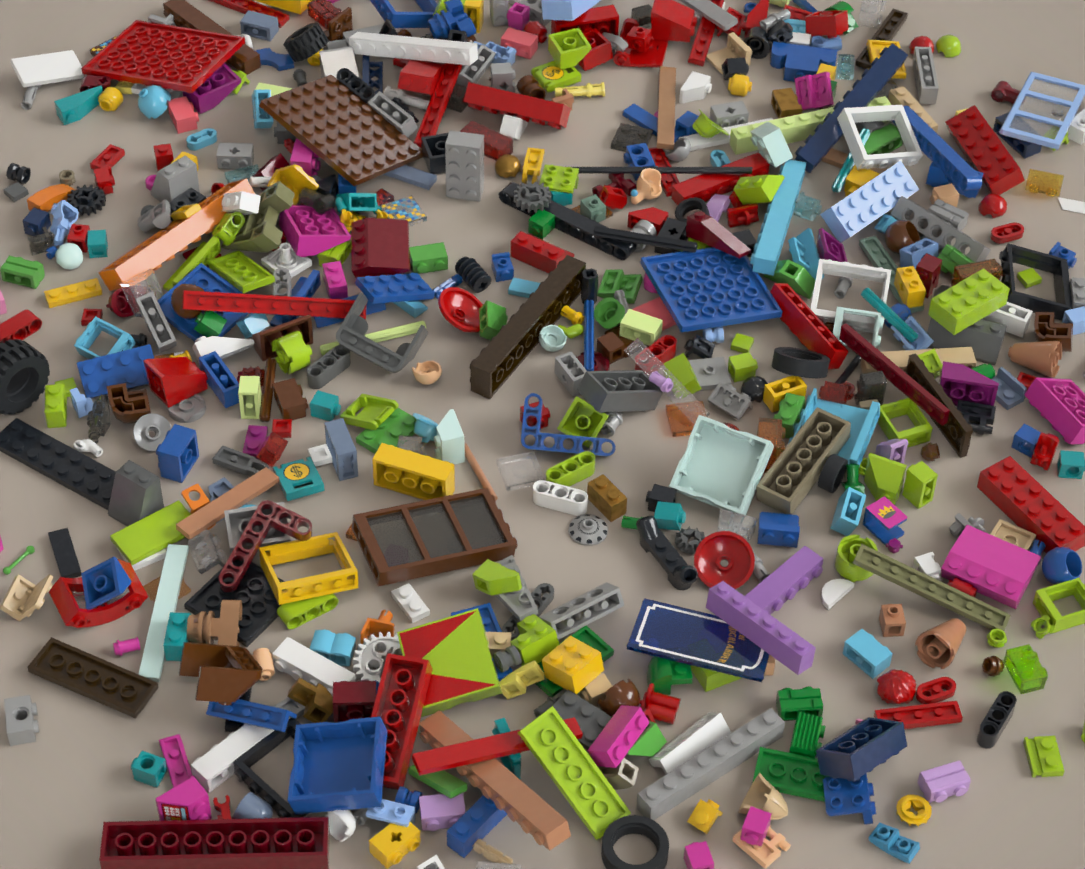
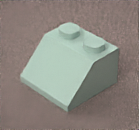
[434,409,465,464]

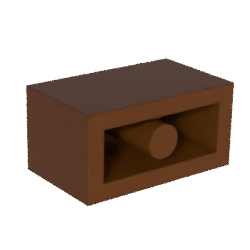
[273,378,308,420]

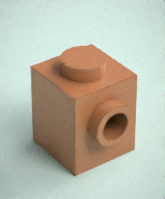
[879,604,906,637]

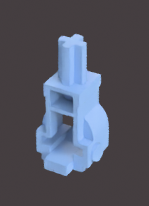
[473,41,517,65]
[50,200,79,246]

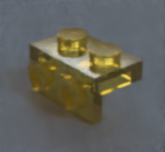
[1025,169,1064,197]

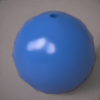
[1042,547,1082,585]

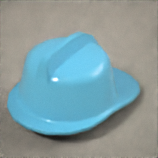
[413,413,438,443]

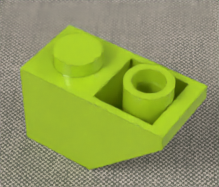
[472,559,522,596]

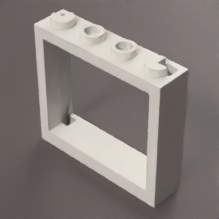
[837,105,923,170]
[811,259,891,334]

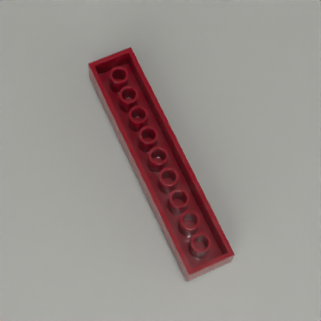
[99,817,330,869]

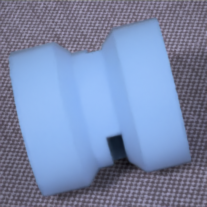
[703,326,724,343]

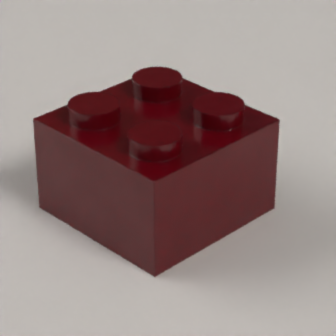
[333,680,377,723]

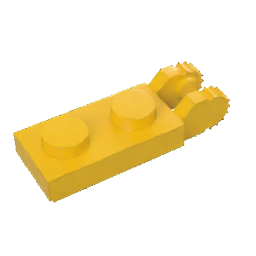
[522,147,545,184]

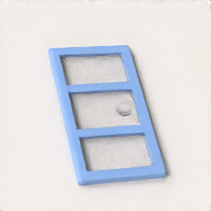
[999,72,1085,150]

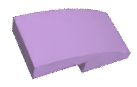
[707,194,730,222]

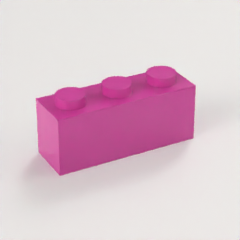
[588,705,650,768]

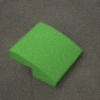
[597,269,643,304]

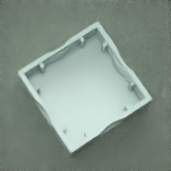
[669,415,774,518]

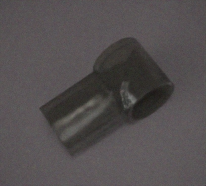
[298,188,336,214]

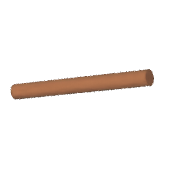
[465,443,498,501]

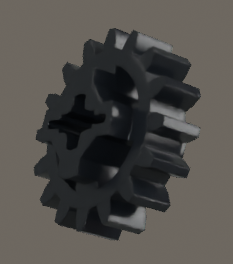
[67,185,106,216]

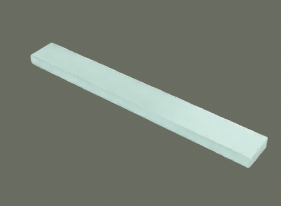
[139,544,189,682]

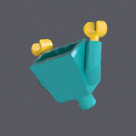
[335,193,388,223]

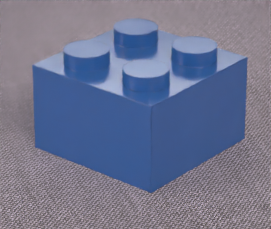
[156,424,199,483]

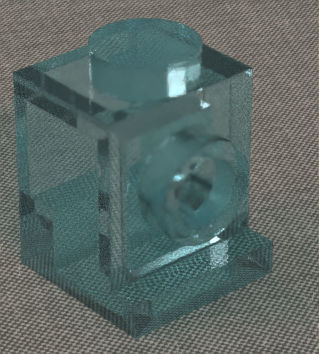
[794,192,822,221]

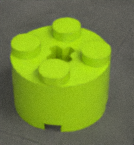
[272,331,312,375]
[835,535,878,583]

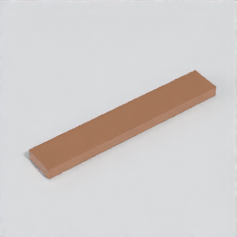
[176,467,279,540]

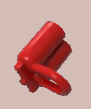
[639,683,681,724]

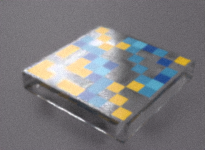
[380,195,427,226]

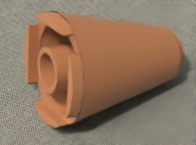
[1008,341,1062,378]
[915,618,966,669]

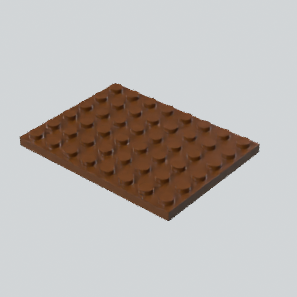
[259,75,423,186]

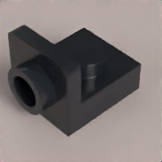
[684,334,715,359]

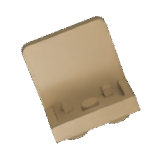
[706,32,752,74]
[0,574,53,622]

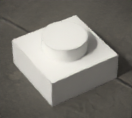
[308,444,332,467]

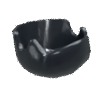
[741,376,768,403]

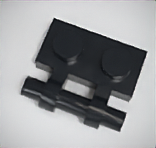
[957,400,996,435]

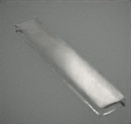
[624,338,710,425]

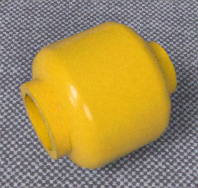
[728,74,752,97]
[98,87,123,111]

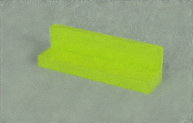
[163,236,221,291]

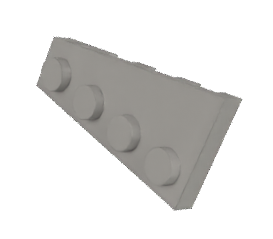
[495,555,538,621]

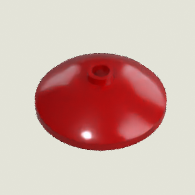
[438,287,482,333]
[694,531,755,589]

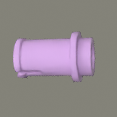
[649,371,673,392]

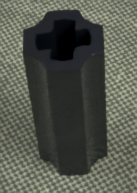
[581,268,598,304]

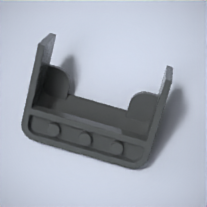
[336,292,428,373]

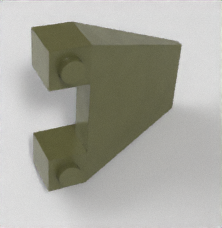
[222,181,295,253]

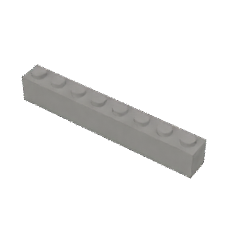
[636,708,785,820]

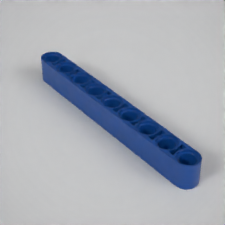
[893,106,982,191]

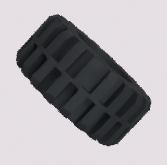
[0,339,50,415]

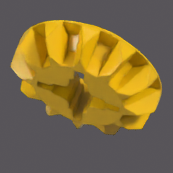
[896,794,932,827]

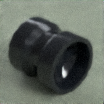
[6,163,31,184]

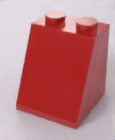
[651,0,697,42]
[397,60,444,96]
[143,357,208,408]

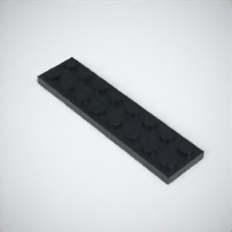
[0,418,116,510]

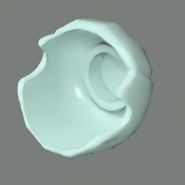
[55,243,83,270]
[539,325,567,352]

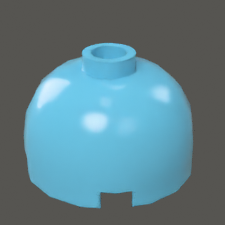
[138,85,171,119]

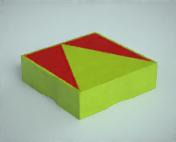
[397,608,502,717]

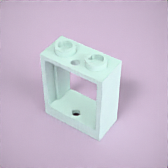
[833,307,884,348]

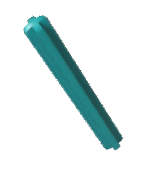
[832,128,870,193]

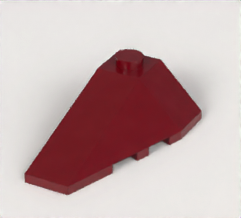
[686,211,751,258]

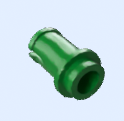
[621,515,643,530]

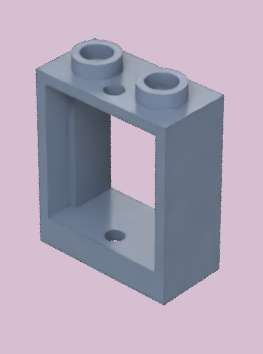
[324,418,358,481]

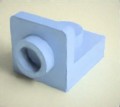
[70,388,97,418]

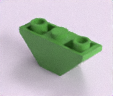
[764,259,816,299]

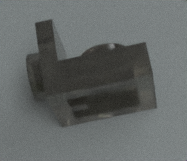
[28,227,54,256]

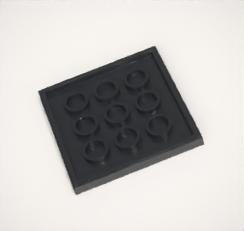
[184,560,286,647]

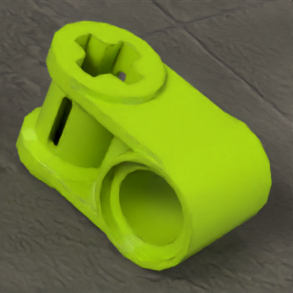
[212,212,245,246]

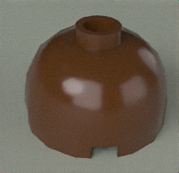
[597,679,640,717]

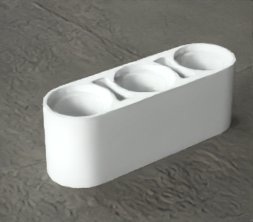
[533,480,588,516]

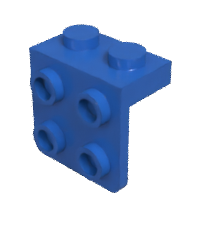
[757,512,800,548]
[823,774,876,824]

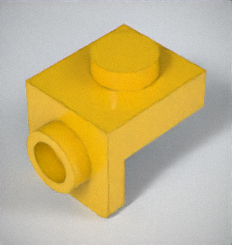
[687,799,723,834]

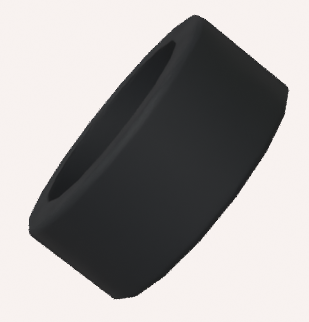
[675,198,710,223]
[818,454,848,493]

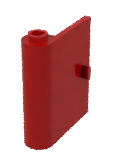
[613,18,669,68]

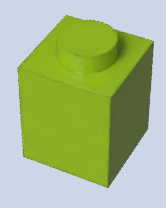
[728,352,758,383]

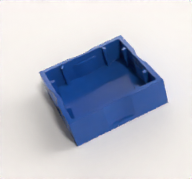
[288,717,387,815]

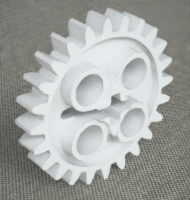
[353,632,403,683]

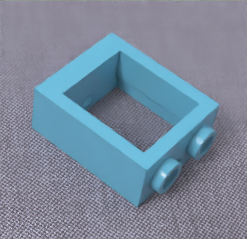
[74,316,136,359]

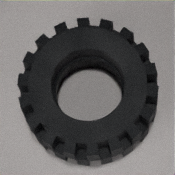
[283,23,328,62]

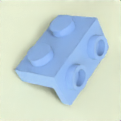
[891,316,934,350]
[366,799,415,827]

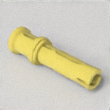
[555,82,605,98]

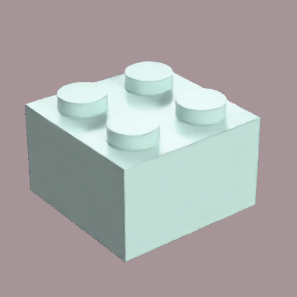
[750,122,793,168]

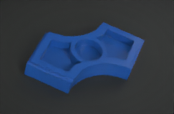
[255,47,295,71]

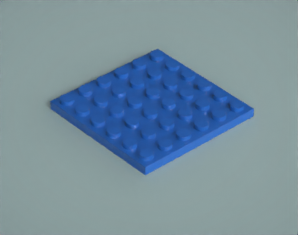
[640,247,783,333]

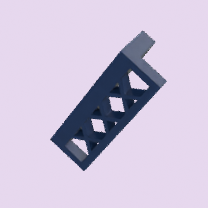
[362,55,383,98]

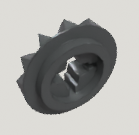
[675,527,705,554]

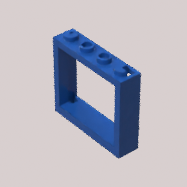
[370,0,437,28]

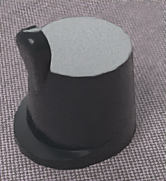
[743,27,770,59]

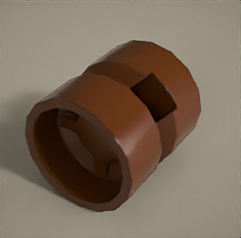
[517,75,546,99]

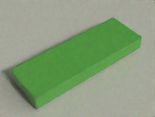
[408,765,467,798]

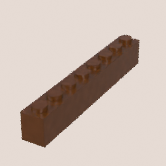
[163,0,261,75]

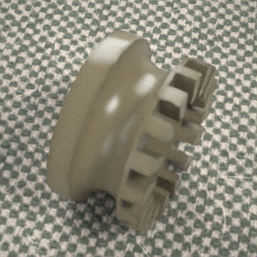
[59,170,75,186]

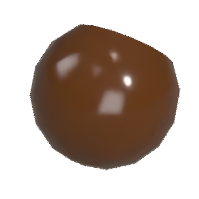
[885,220,920,254]
[171,284,205,319]

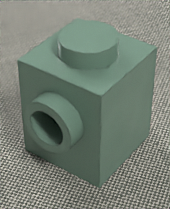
[580,194,606,222]

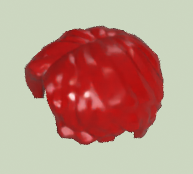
[877,669,916,704]

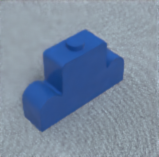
[770,41,838,82]

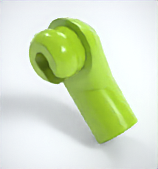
[558,324,584,339]

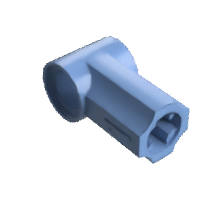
[810,36,842,51]

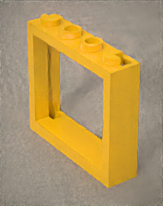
[259,532,359,605]

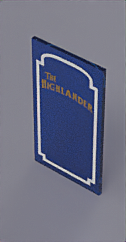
[626,598,770,682]

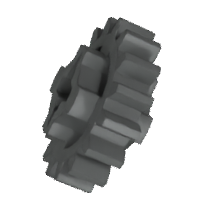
[514,181,551,213]

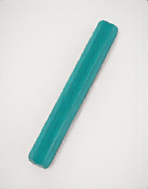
[861,287,918,343]

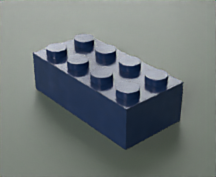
[816,717,907,781]

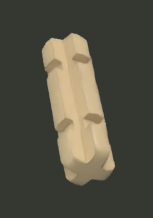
[473,839,513,869]

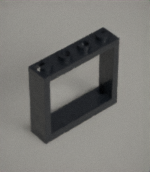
[999,243,1073,321]
[233,718,309,818]

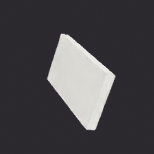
[11,50,86,87]

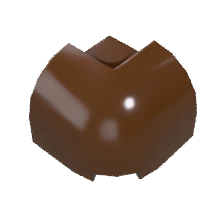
[1034,312,1073,352]
[107,383,151,424]

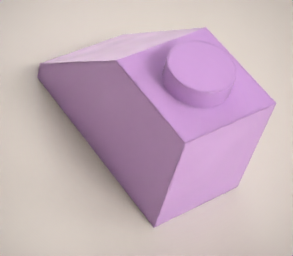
[875,439,908,464]

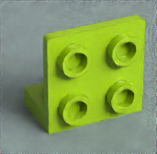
[539,164,579,193]

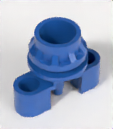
[427,0,477,39]

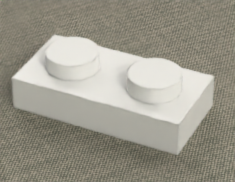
[391,583,430,623]

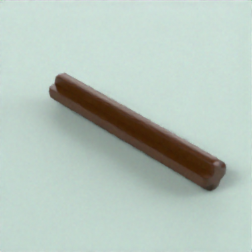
[259,358,277,422]

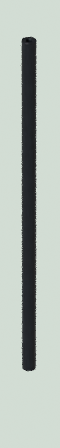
[571,167,752,174]

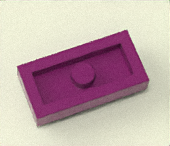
[242,425,268,460]

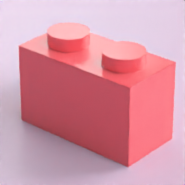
[501,27,538,59]
[167,96,199,134]

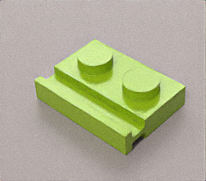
[1023,736,1065,778]

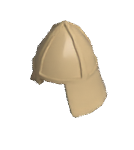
[738,773,788,820]

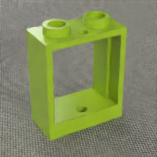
[877,398,933,448]
[1033,578,1085,633]

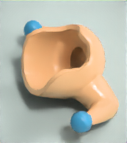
[630,166,662,205]

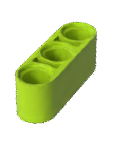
[546,451,595,487]
[277,593,339,629]

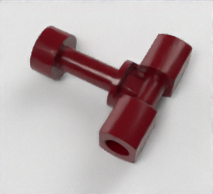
[592,174,637,198]

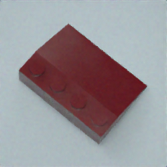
[351,218,410,278]

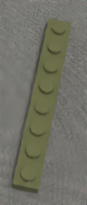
[853,544,1011,631]

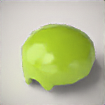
[936,35,961,58]

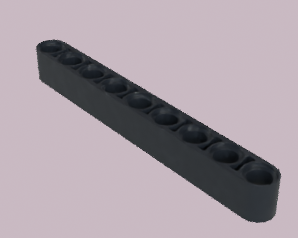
[499,182,637,261]

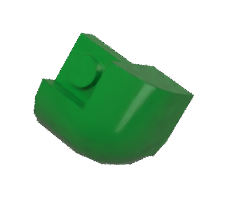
[647,648,693,695]

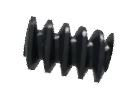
[455,257,492,293]

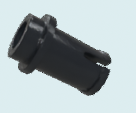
[131,333,147,347]

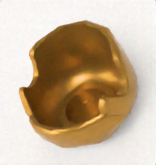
[495,154,521,178]

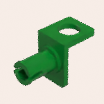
[841,464,865,508]

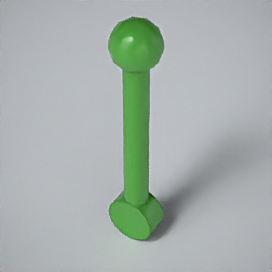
[3,546,35,575]

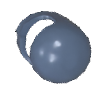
[232,792,273,819]

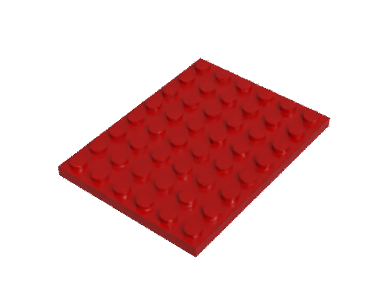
[81,20,246,93]

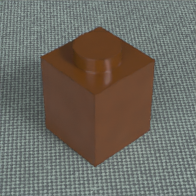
[596,332,625,364]

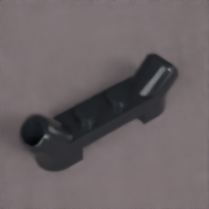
[636,515,698,591]

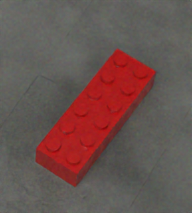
[463,82,571,130]
[945,105,1025,195]
[977,456,1085,554]
[371,653,433,790]

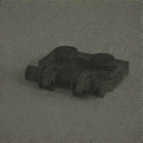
[87,394,111,444]

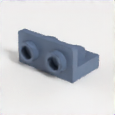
[992,367,1027,410]

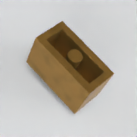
[771,88,802,119]
[587,474,627,522]

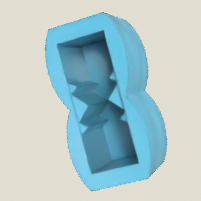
[309,629,356,667]

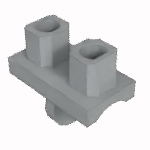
[949,513,985,538]

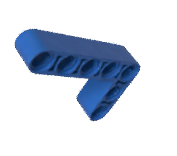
[521,393,616,456]

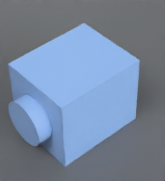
[1062,306,1085,335]

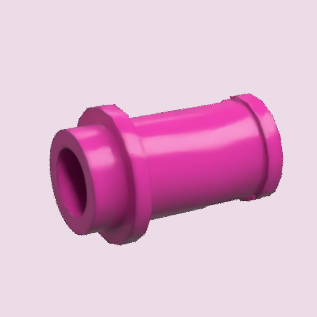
[113,637,140,656]

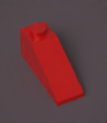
[742,0,769,37]

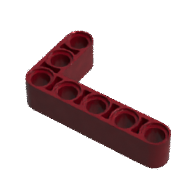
[219,500,312,592]

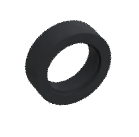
[771,347,830,379]
[601,815,669,869]

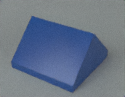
[81,557,132,610]

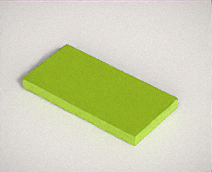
[208,250,275,293]
[110,500,191,565]

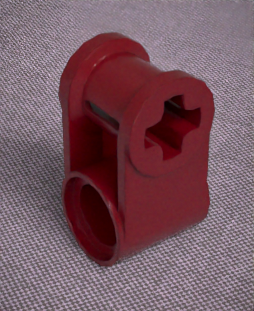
[80,75,111,92]

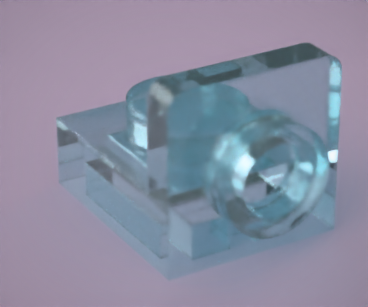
[837,54,855,80]

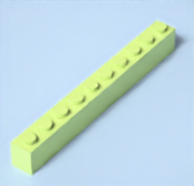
[729,96,891,155]

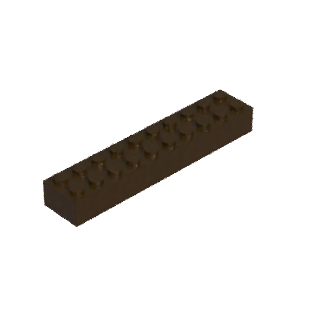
[470,255,586,399]

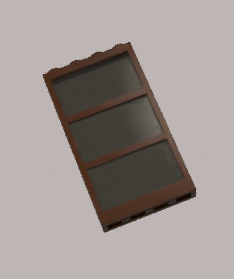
[352,488,517,587]

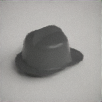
[855,120,893,133]

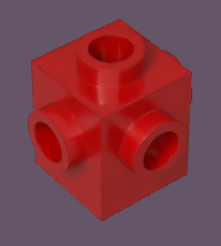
[627,26,654,52]

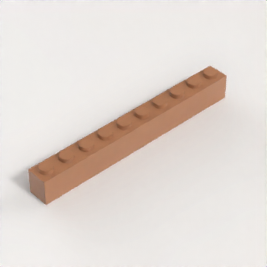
[419,710,571,851]

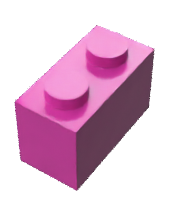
[322,261,348,299]

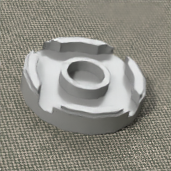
[168,394,206,423]

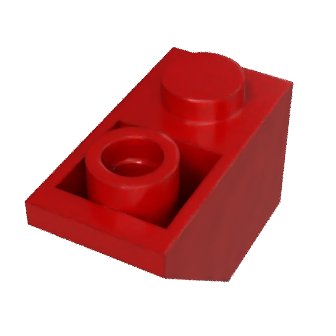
[627,207,669,236]

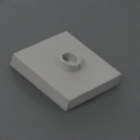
[688,357,732,391]

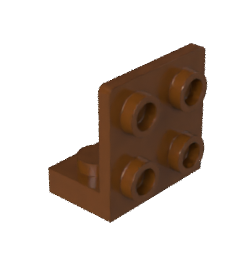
[324,7,353,46]

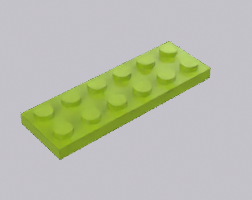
[518,706,631,840]

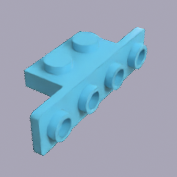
[788,228,824,280]

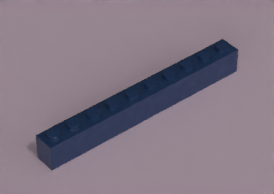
[795,43,908,173]

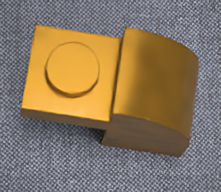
[287,677,333,723]

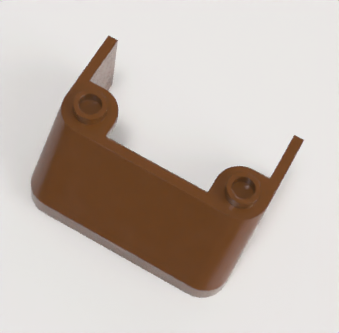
[179,642,263,705]

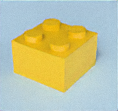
[542,636,604,694]

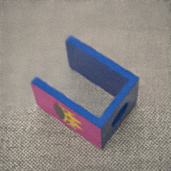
[862,496,907,545]

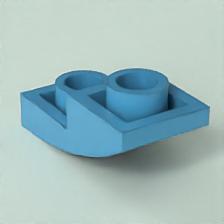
[868,822,920,864]

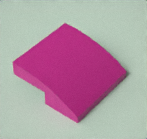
[794,72,834,111]

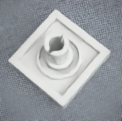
[261,243,312,282]

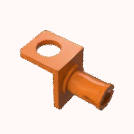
[181,484,216,531]
[360,610,395,645]

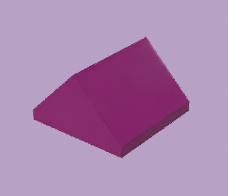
[816,228,848,262]

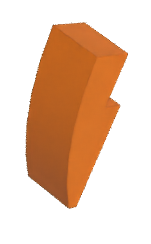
[27,184,76,212]

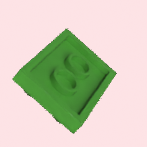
[356,408,416,454]

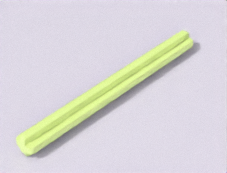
[320,320,426,355]

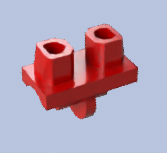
[726,203,759,228]
[1030,432,1060,471]

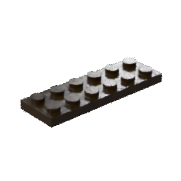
[906,353,973,458]
[27,637,159,719]

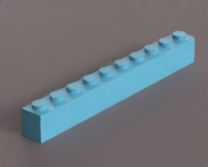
[750,159,807,276]

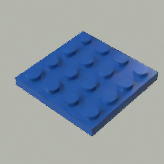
[157,263,249,342]

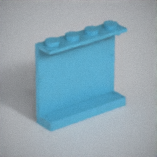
[788,388,880,467]

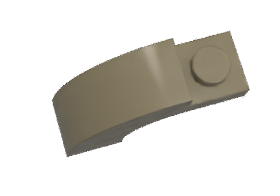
[586,751,639,790]

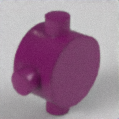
[885,538,903,554]

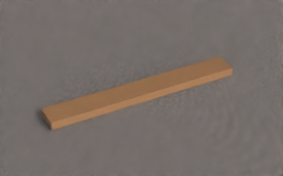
[657,66,676,150]

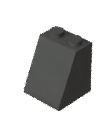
[108,460,164,527]

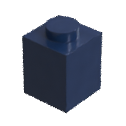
[22,208,51,238]

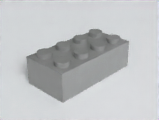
[445,130,484,201]

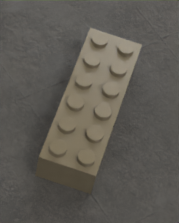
[756,407,851,515]

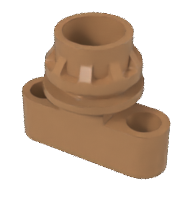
[187,600,242,646]

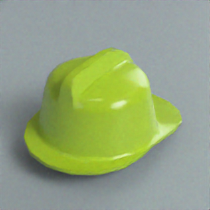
[692,109,730,138]

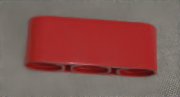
[0,310,42,343]
[635,335,677,377]

